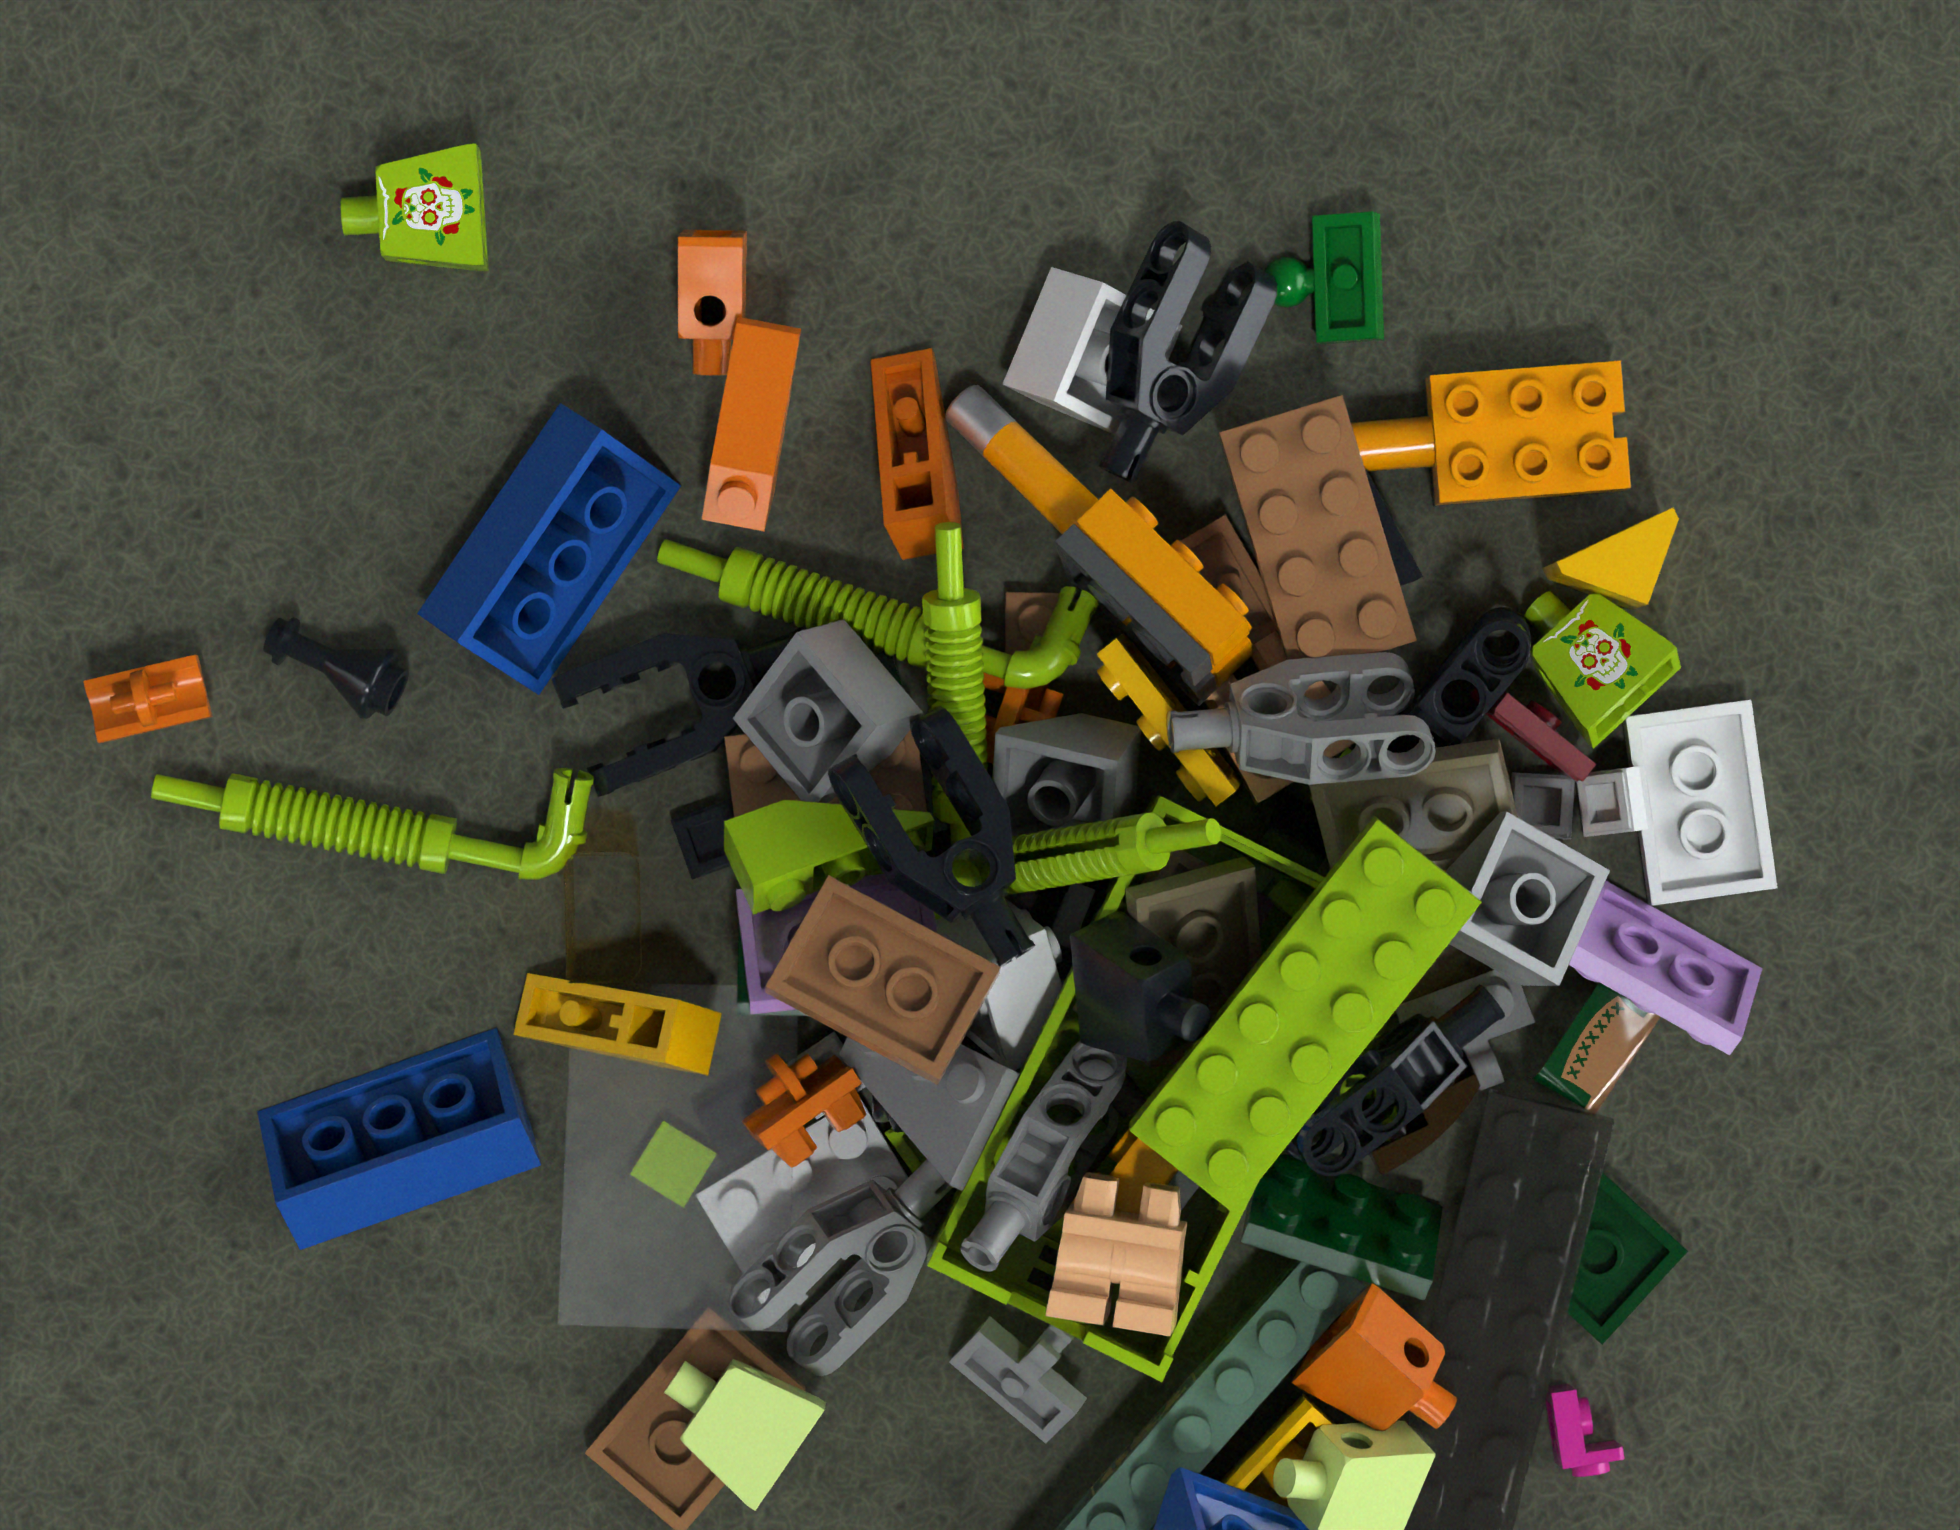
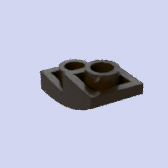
[1369,1071,1481,1175]

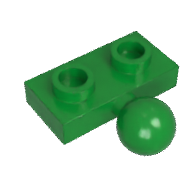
[1265,211,1384,344]

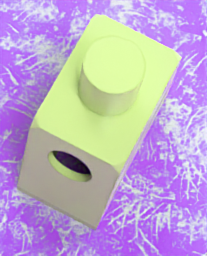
[664,1359,826,1511]
[1273,1420,1436,1530]

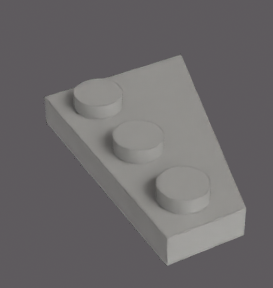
[839,1037,1021,1191]

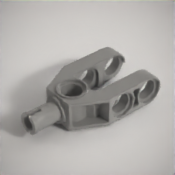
[1167,652,1436,785]
[961,1041,1127,1272]
[728,1159,953,1376]

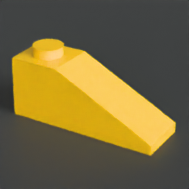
[513,973,722,1076]

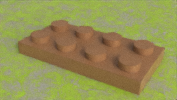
[1218,395,1417,660]

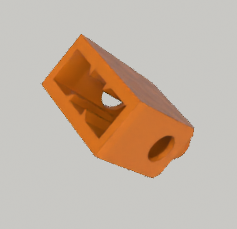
[678,230,747,375]
[1292,1283,1457,1431]

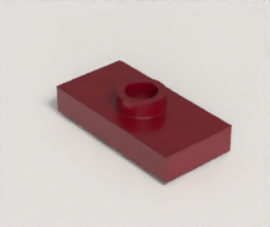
[1468,687,1596,782]

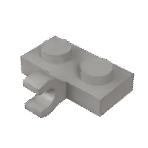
[1395,970,1535,1091]
[949,1316,1087,1444]

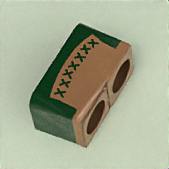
[1524,982,1660,1114]

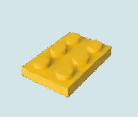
[1096,633,1242,806]

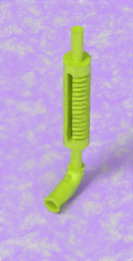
[922,522,989,920]
[657,539,1099,689]
[151,768,594,880]
[865,813,1221,895]

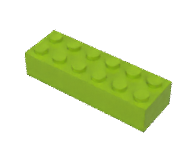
[1129,816,1482,1213]

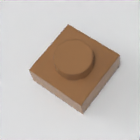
[1005,592,1059,655]

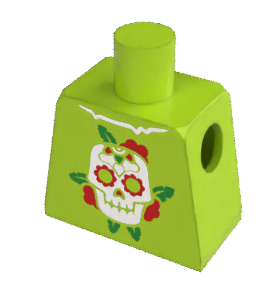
[341,144,489,271]
[1525,591,1681,749]

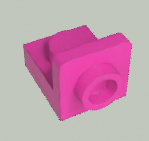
[1543,1383,1625,1477]

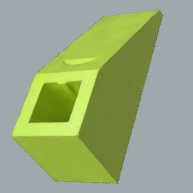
[724,800,934,915]

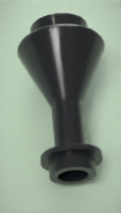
[263,617,409,719]

